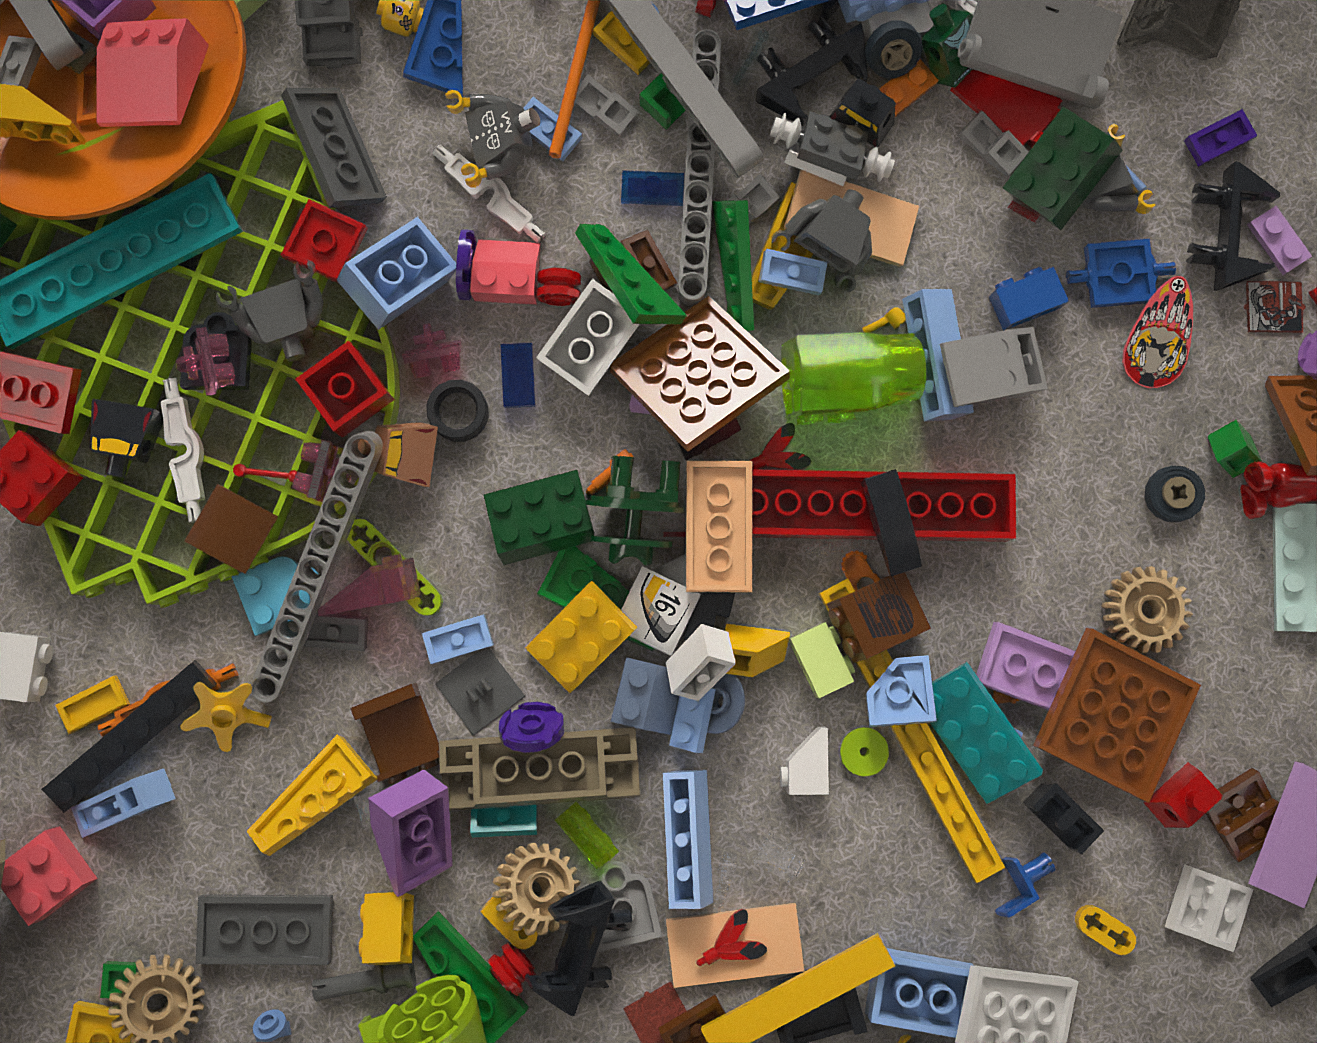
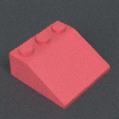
[97,18,209,127]

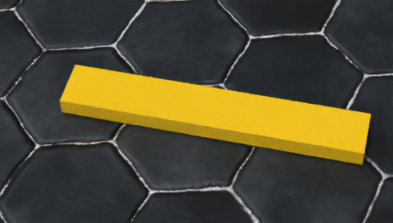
[701,933,895,1043]

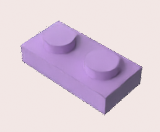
[1247,206,1312,275]

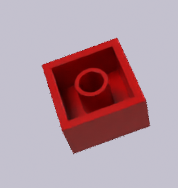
[295,340,395,438]
[0,430,84,527]

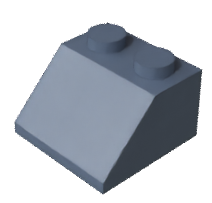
[611,657,679,735]

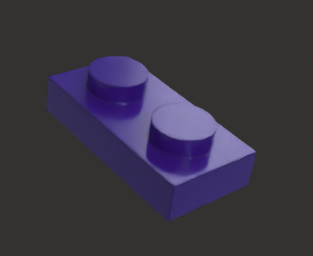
[1184,109,1258,167]

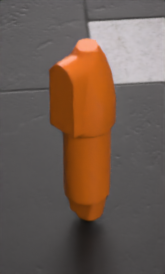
[586,449,634,495]

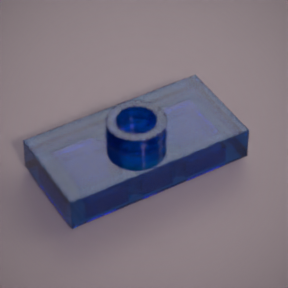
[621,170,684,206]
[500,343,536,408]

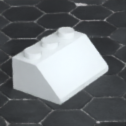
[536,279,640,396]

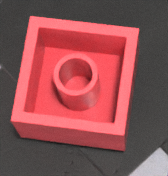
[1,826,98,926]

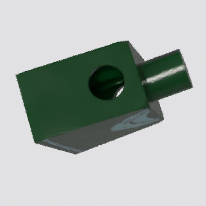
[921,4,973,88]

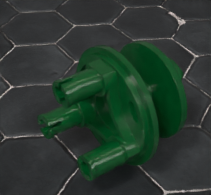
[586,456,684,566]

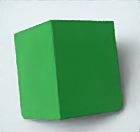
[639,73,686,130]
[1208,420,1262,478]

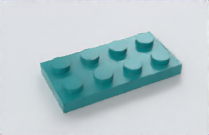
[930,662,1043,804]

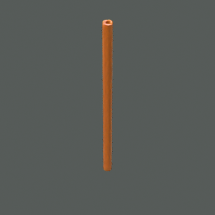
[549,0,600,158]

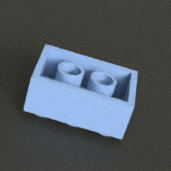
[336,217,456,330]
[865,948,974,1038]

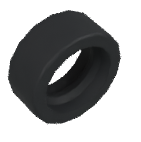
[426,379,489,442]

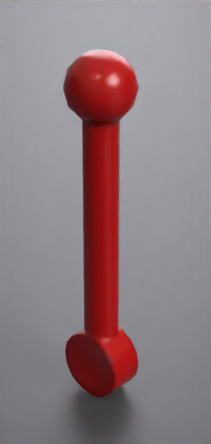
[233,464,301,483]

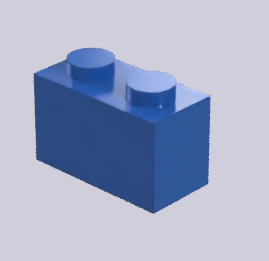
[989,267,1069,331]

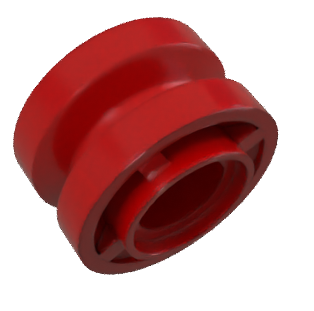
[536,268,581,306]
[487,941,536,996]

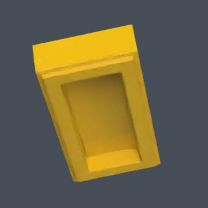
[55,675,130,734]

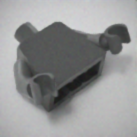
[771,189,872,292]
[216,260,324,362]

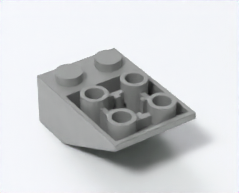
[940,327,1048,407]

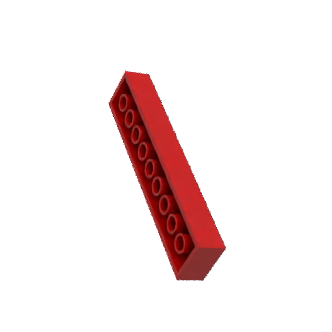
[752,469,1016,542]

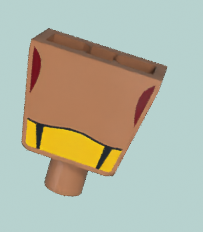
[358,422,438,487]

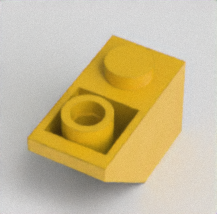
[724,624,790,677]

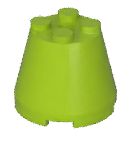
[377,975,487,1043]

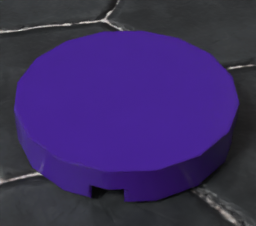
[499,702,564,753]

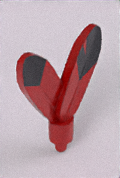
[749,423,811,469]
[696,909,767,966]

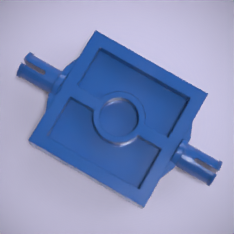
[1066,239,1176,308]

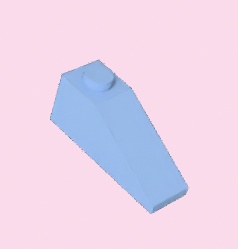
[71,768,176,838]

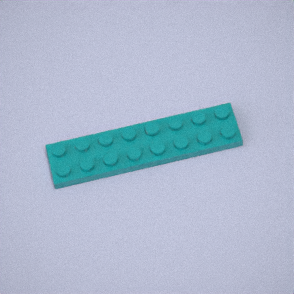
[0,173,243,350]

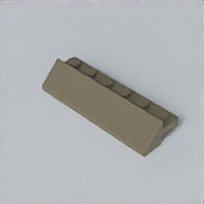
[439,727,640,811]

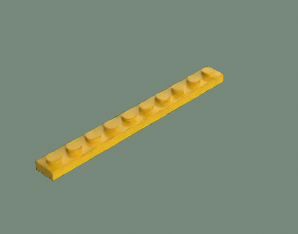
[818,578,1005,883]

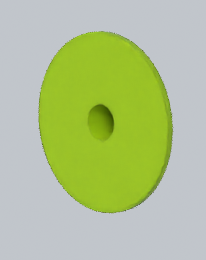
[840,727,889,777]

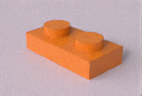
[879,59,939,117]

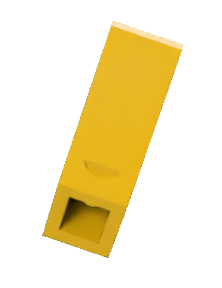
[0,84,86,145]

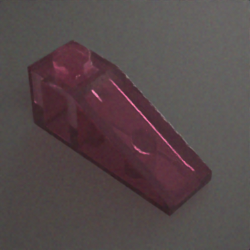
[317,554,421,616]

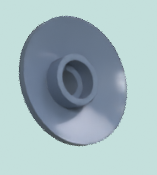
[707,674,745,734]

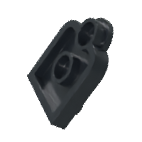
[180,312,252,390]

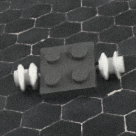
[770,111,895,182]

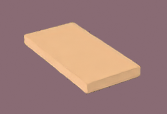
[784,170,919,267]
[686,461,752,593]
[666,903,804,988]

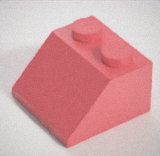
[470,240,540,305]

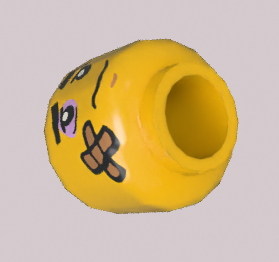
[376,0,424,37]

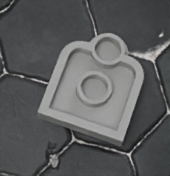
[597,861,662,952]

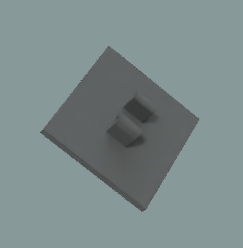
[436,647,525,735]

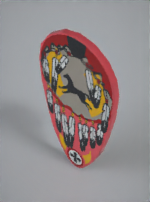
[1122,276,1193,388]

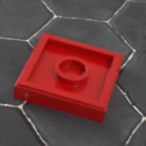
[280,199,368,284]

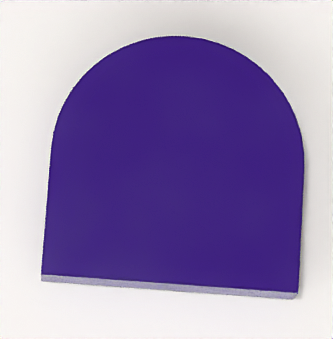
[456,229,477,301]

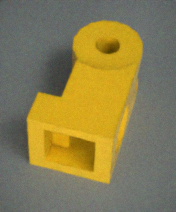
[480,897,538,949]

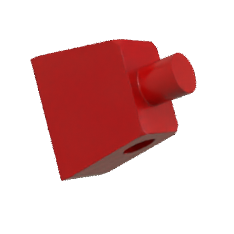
[1143,762,1223,828]

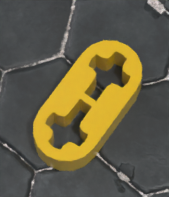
[1075,905,1136,955]

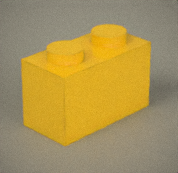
[359,892,414,965]

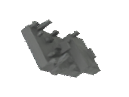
[295,0,363,69]

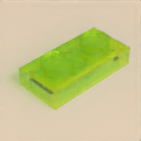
[554,802,619,869]

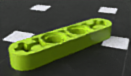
[347,519,443,616]

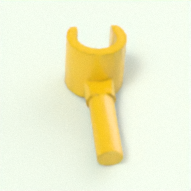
[862,307,906,335]

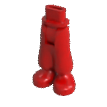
[1240,461,1317,519]

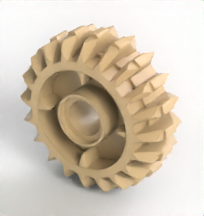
[1101,566,1193,653]
[492,843,581,936]
[108,954,205,1043]

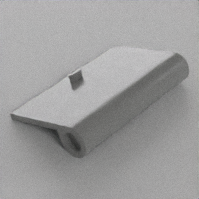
[958,0,1123,109]

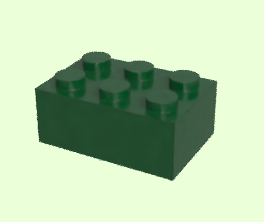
[1003,107,1123,230]
[483,470,595,565]

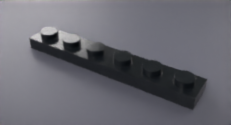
[41,660,217,813]

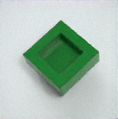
[100,961,138,998]

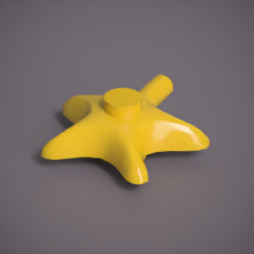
[180,682,272,752]

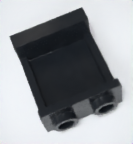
[766,969,868,1043]

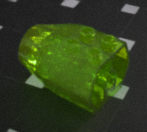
[781,332,926,425]

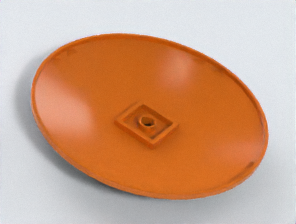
[0,0,247,220]

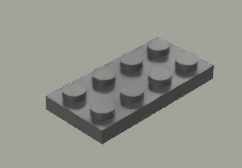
[281,88,387,208]
[196,894,333,965]

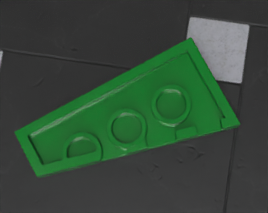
[712,200,754,331]
[575,224,687,324]
[537,546,654,652]
[413,911,529,1043]

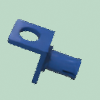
[995,852,1056,918]

